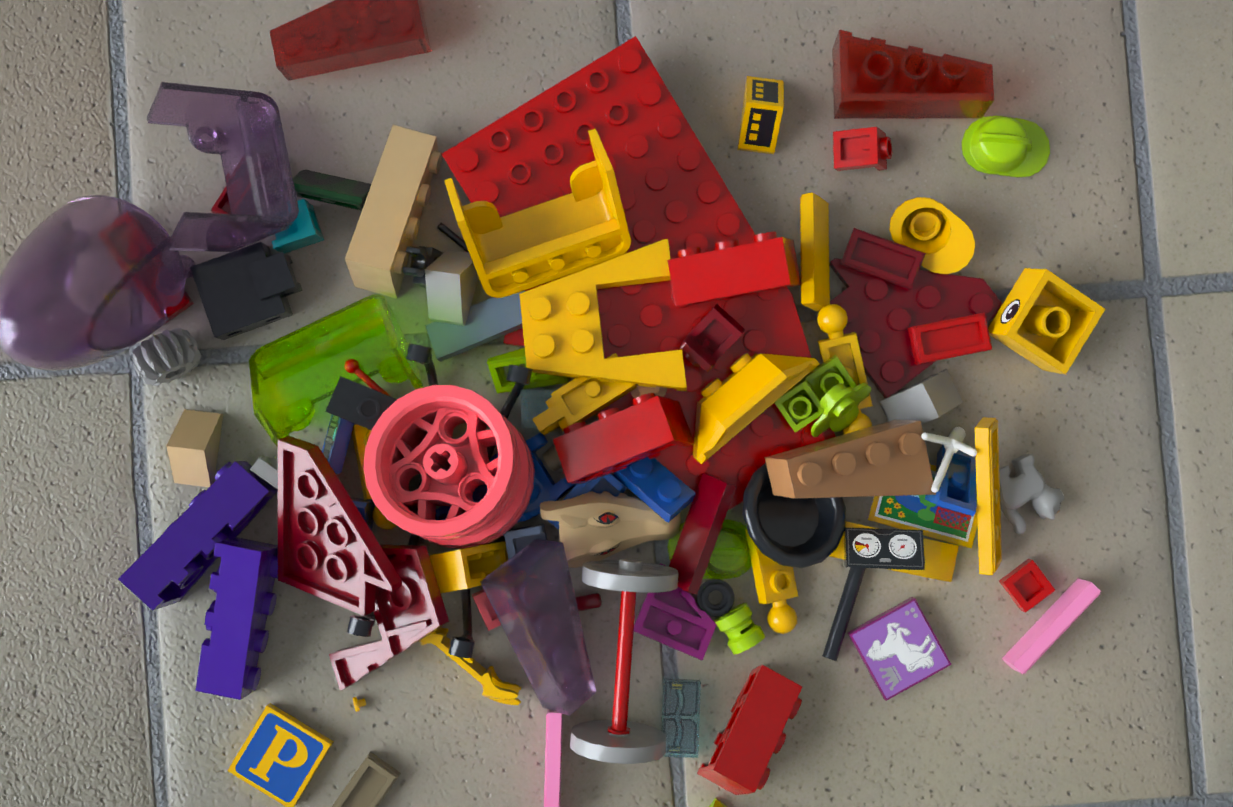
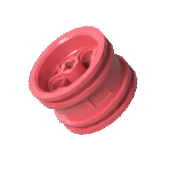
[363,385,535,549]

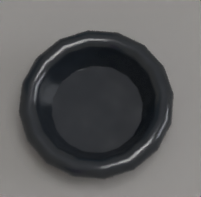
[742,462,846,568]

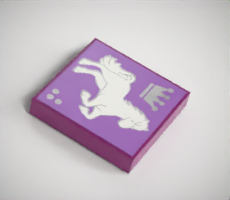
[847,597,952,701]

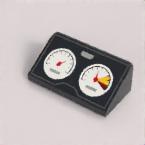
[844,528,925,570]

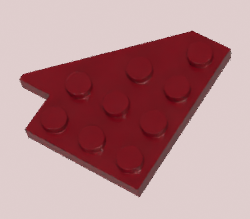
[829,258,1002,398]
[278,436,402,616]

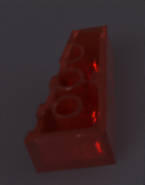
[270,0,431,81]
[832,30,994,119]

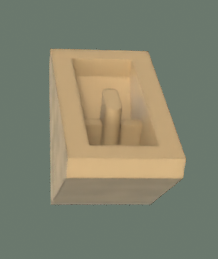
[166,409,223,487]

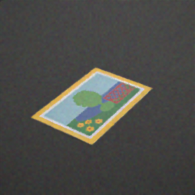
[868,464,978,549]

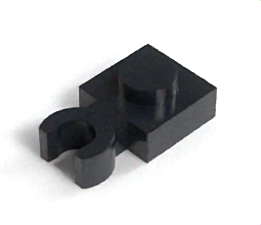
[402,246,443,288]

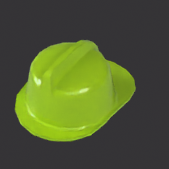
[961,116,1050,178]

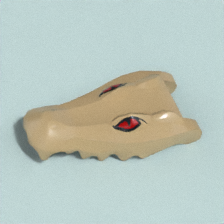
[540,491,681,568]

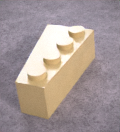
[345,125,442,299]

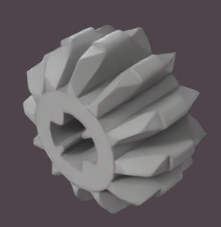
[132,328,202,386]

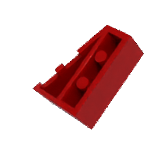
[667,231,801,306]
[553,393,695,484]
[697,665,803,795]

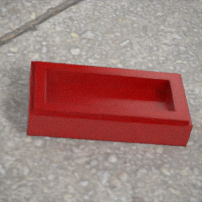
[908,313,992,365]

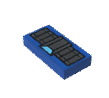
[322,415,354,474]

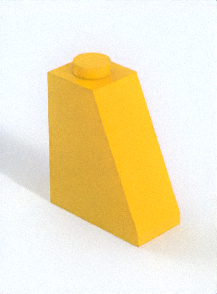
[429,541,515,593]

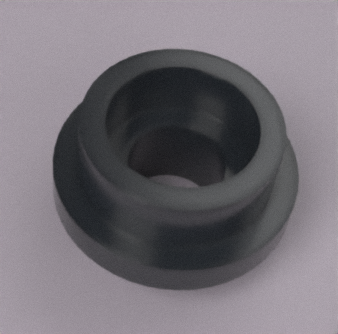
[697,579,735,617]

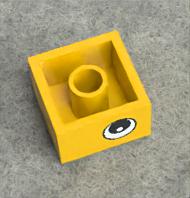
[988,268,1105,375]

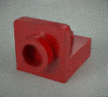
[833,126,892,171]

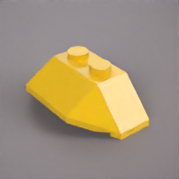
[693,353,820,464]

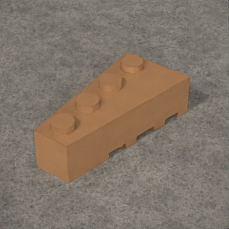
[765,419,936,498]

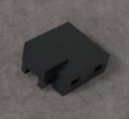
[190,242,303,340]

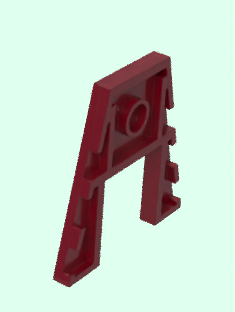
[329,544,449,690]

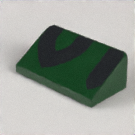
[288,170,371,211]

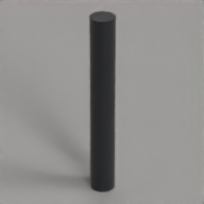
[822,568,866,661]

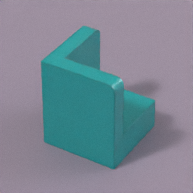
[270,199,324,253]

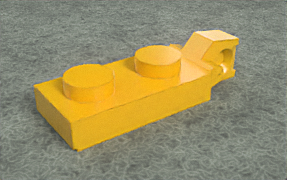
[532,353,637,435]

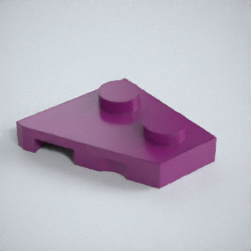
[634,563,716,661]

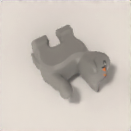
[999,454,1064,534]

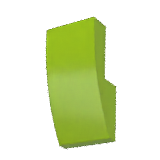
[774,355,857,432]

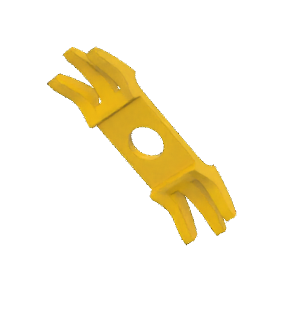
[419,627,522,705]

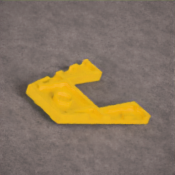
[519,239,687,391]

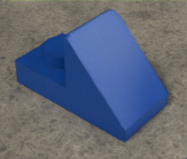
[925,445,977,516]

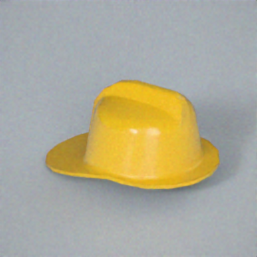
[889,197,975,274]

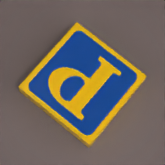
[227,703,334,807]

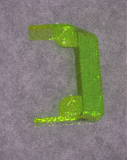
[249,294,424,448]

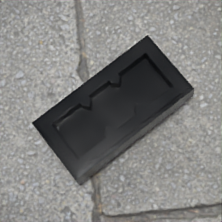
[325,376,397,430]

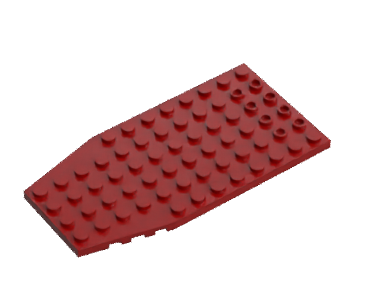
[442,36,836,510]

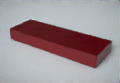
[669,473,737,594]

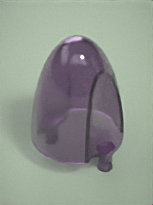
[0,195,196,371]

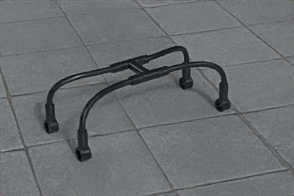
[347,344,533,658]

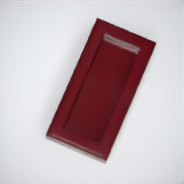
[840,228,926,290]

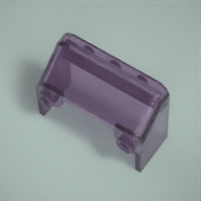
[147,82,299,252]

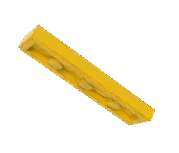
[974,417,1002,575]

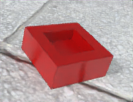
[999,559,1055,613]

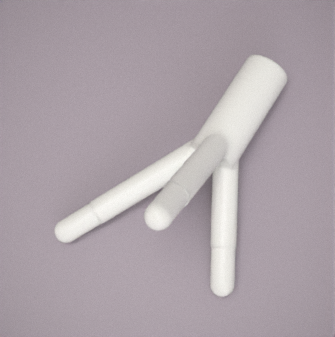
[921,427,977,493]

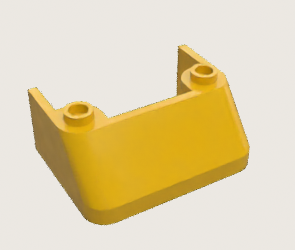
[444,128,631,298]

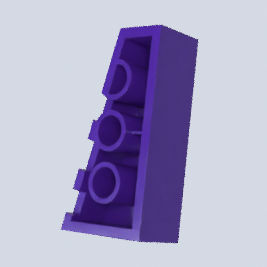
[118,461,278,611]
[195,537,278,700]

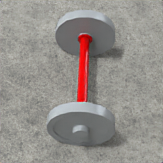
[570,559,678,764]

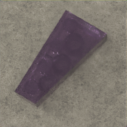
[480,539,596,716]

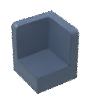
[504,524,548,570]

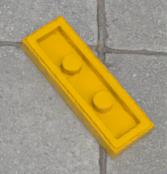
[800,193,830,312]

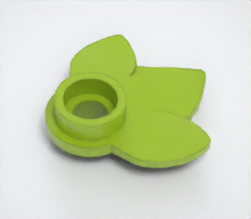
[811,383,872,437]

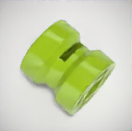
[714,602,766,655]

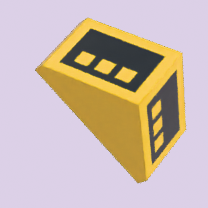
[737,76,784,155]

